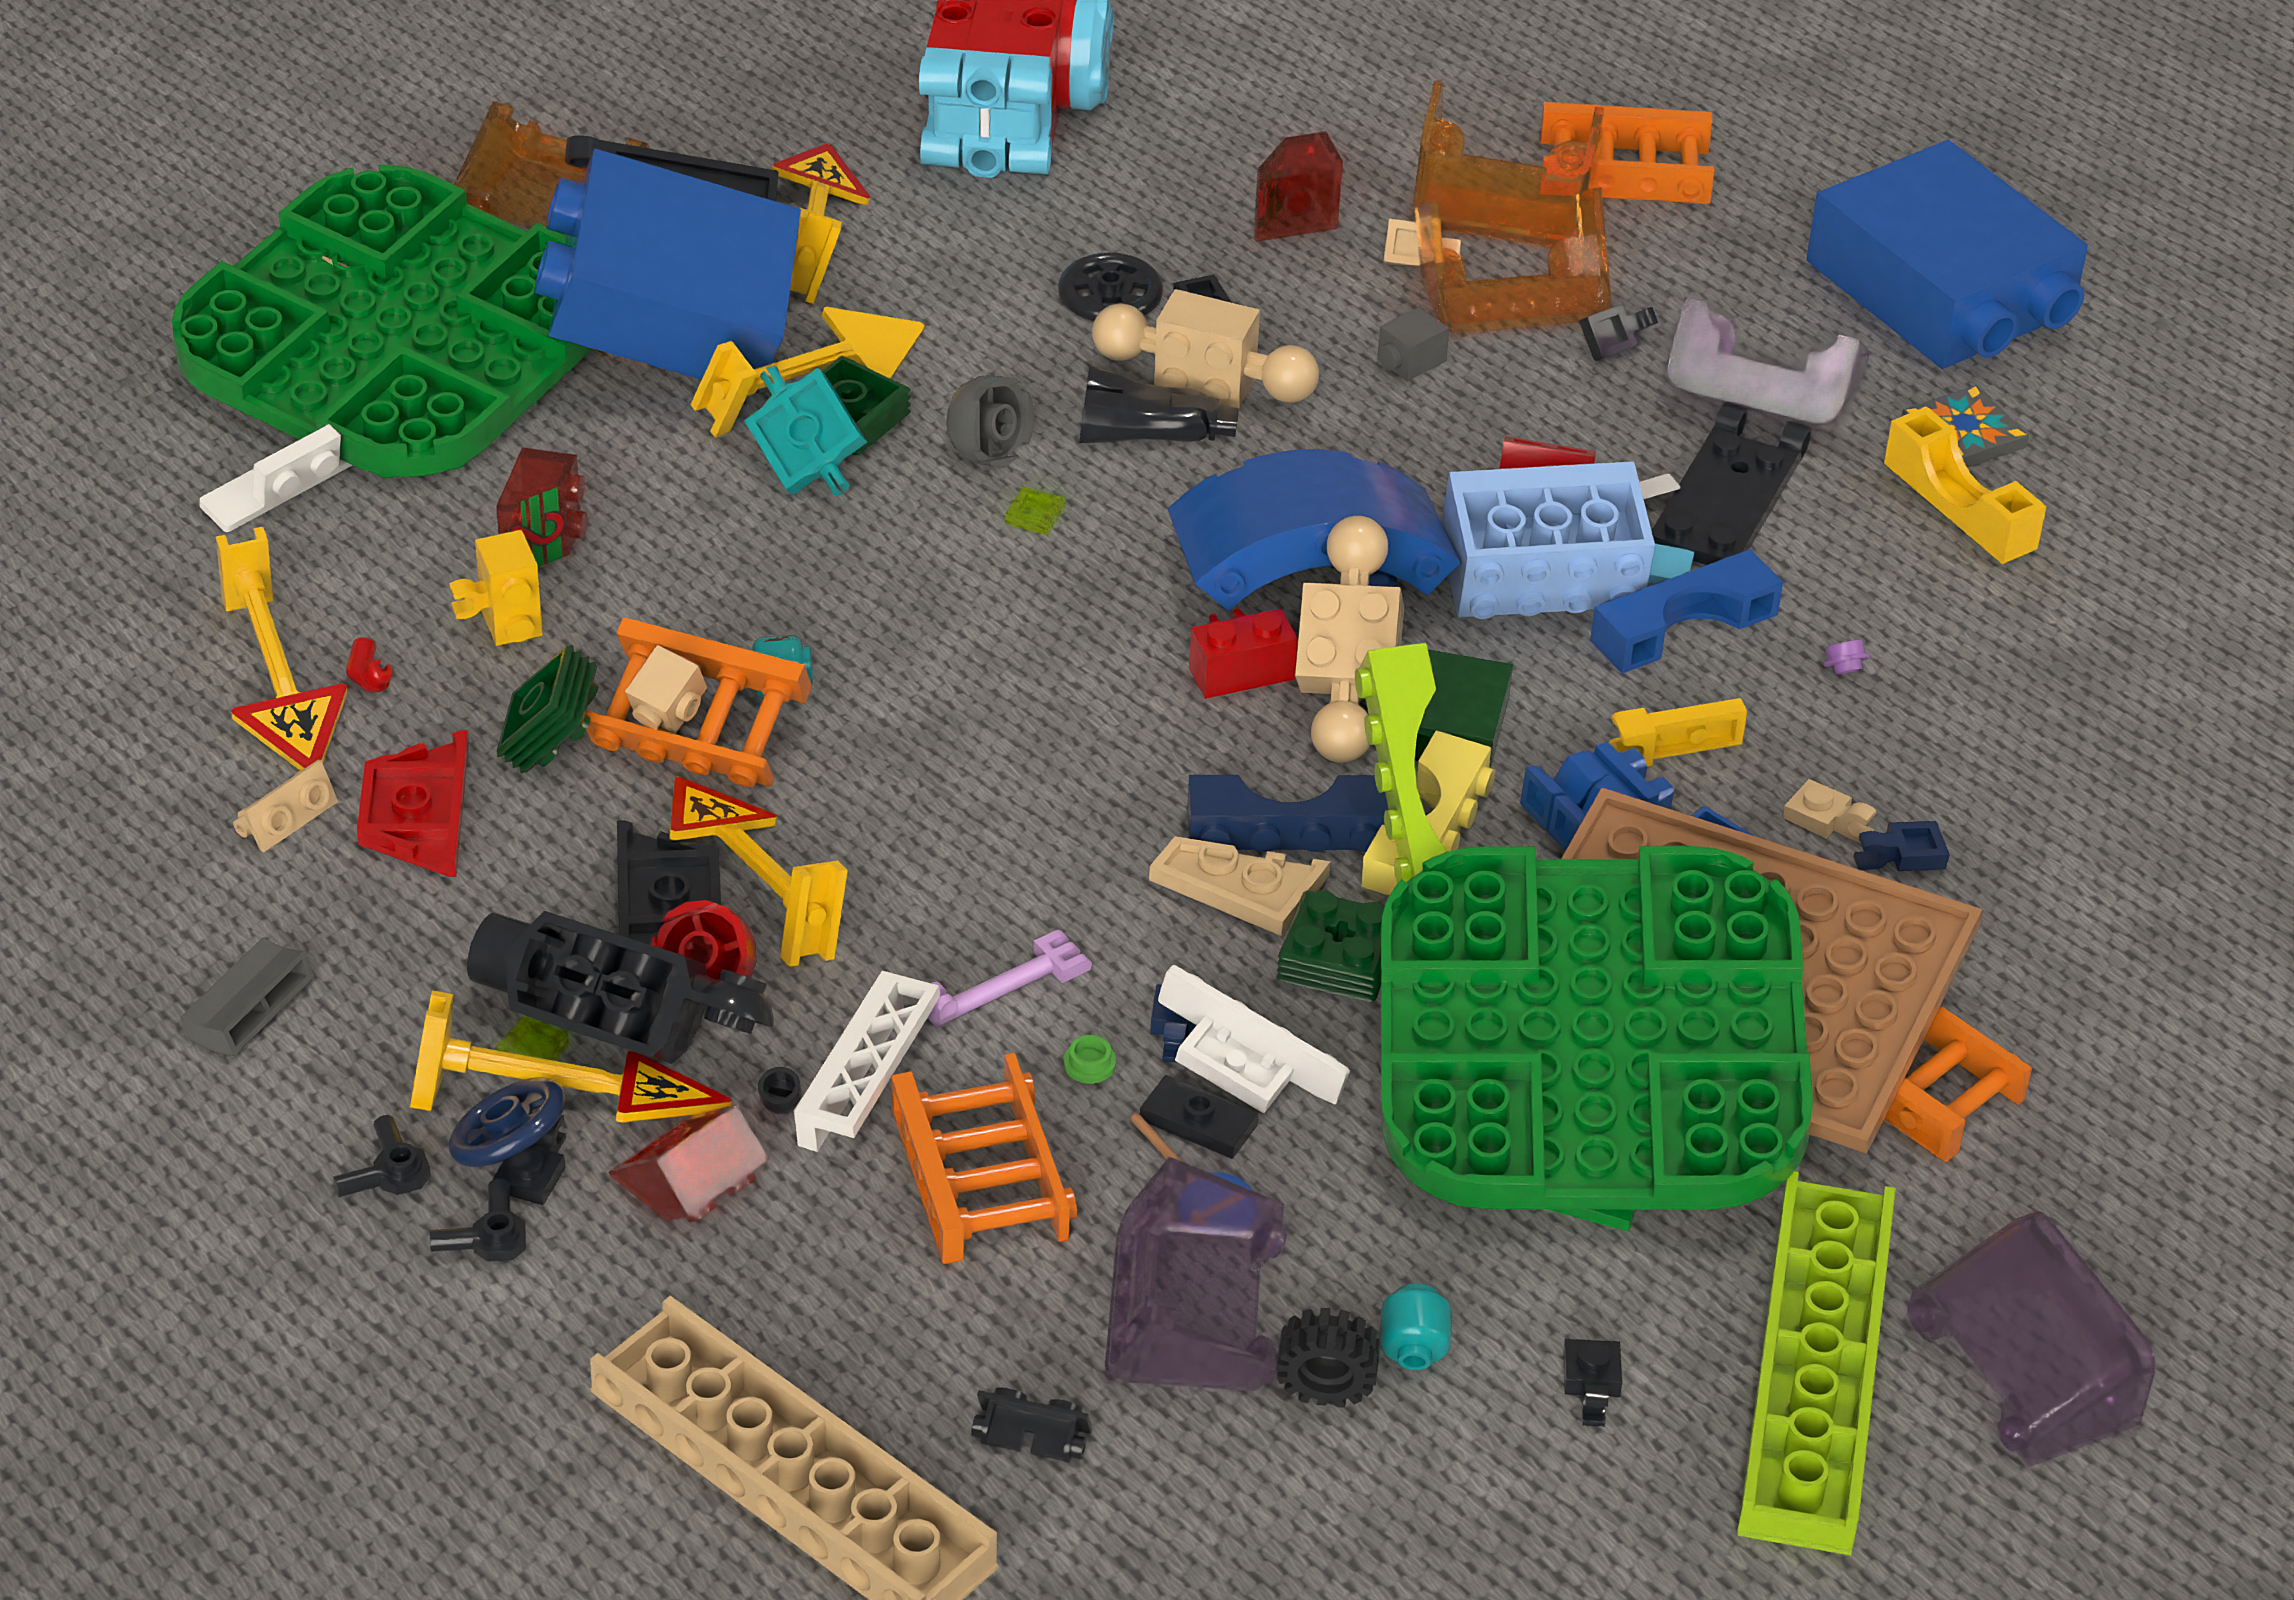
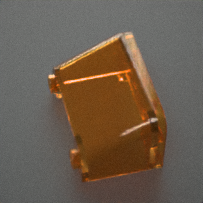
[454,101,651,228]

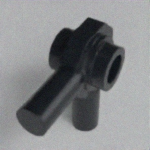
[333,1115,431,1197]
[430,1179,526,1262]

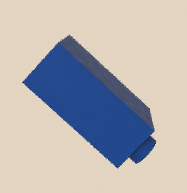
[1806,139,2088,370]
[534,148,801,393]

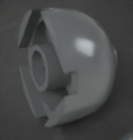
[946,375,1035,467]

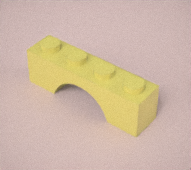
[1361,731,1495,896]

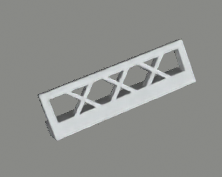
[794,971,940,1152]

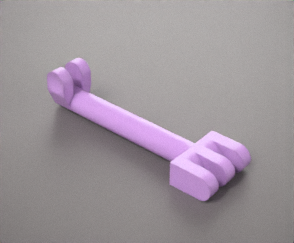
[928,930,1092,1027]

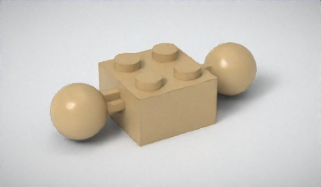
[1092,289,1319,408]
[1295,516,1404,763]

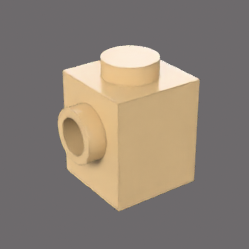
[625,645,707,734]

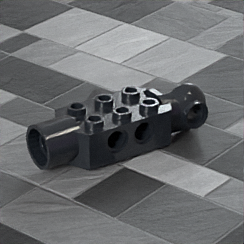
[467,911,774,1064]

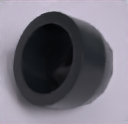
[758,1067,802,1114]

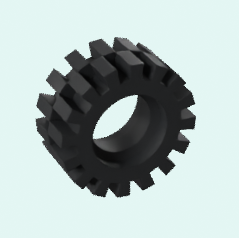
[1276,1308,1381,1408]

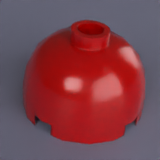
[650,900,757,979]

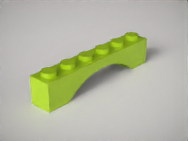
[1355,643,1448,884]

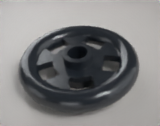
[1058,252,1163,321]

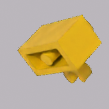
[449,530,543,646]

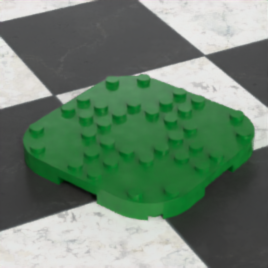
[172,165,593,478]
[1381,846,1813,1210]

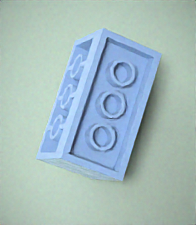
[1442,462,1655,619]

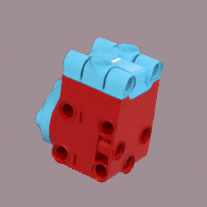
[919,0,1114,178]

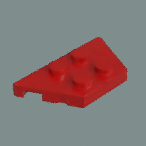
[357,730,469,877]

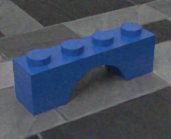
[1590,549,1783,674]

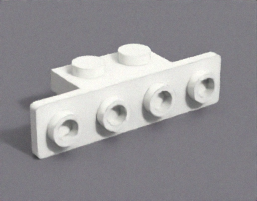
[200,425,352,532]
[1158,965,1350,1113]

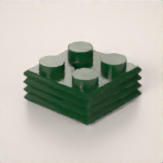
[822,356,911,456]
[497,645,599,773]
[1277,891,1384,1002]

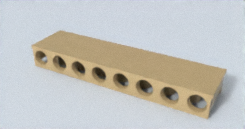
[590,1296,999,1600]

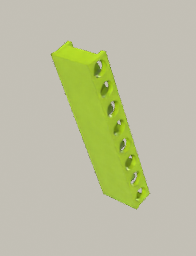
[1737,1171,1896,1555]

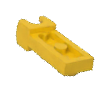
[1608,698,1747,767]

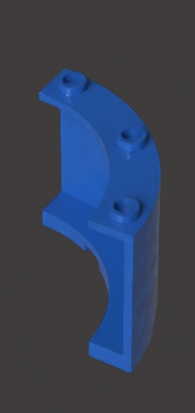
[1167,449,1461,611]

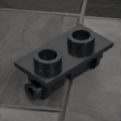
[971,1387,1092,1463]

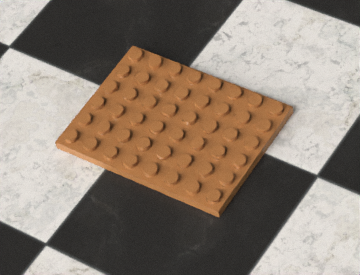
[1561,788,1983,1154]

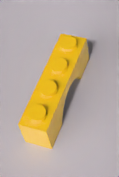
[1884,406,2047,564]

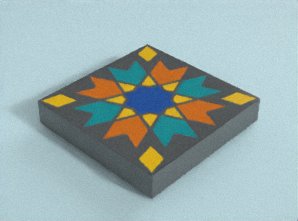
[1902,385,2029,468]

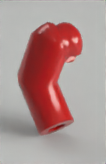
[346,637,393,693]

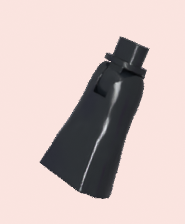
[1079,365,1239,443]

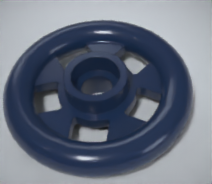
[449,1078,566,1167]

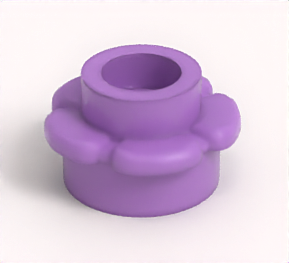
[1823,640,1870,675]

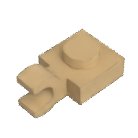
[1383,219,1461,269]
[1783,779,1876,844]

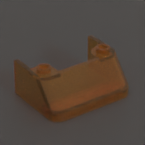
[1413,81,1604,249]
[1415,187,1611,333]

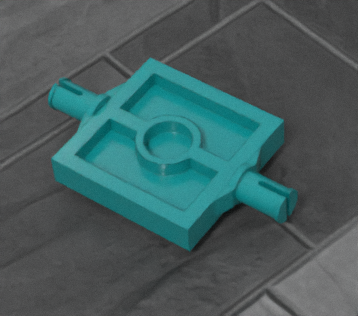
[744,366,867,496]

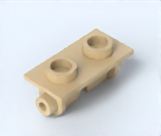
[233,760,338,853]

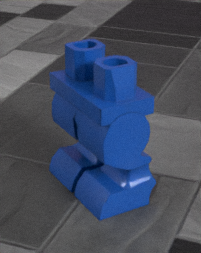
[1520,742,1674,851]

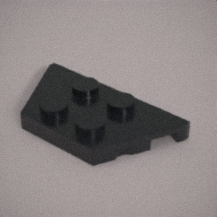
[617,820,721,945]

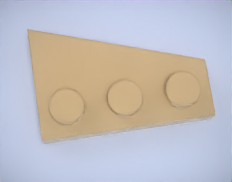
[1149,836,1331,936]

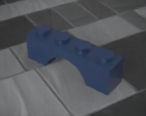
[1187,775,1389,852]

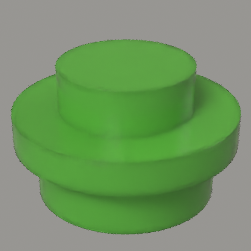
[1064,1035,1116,1084]

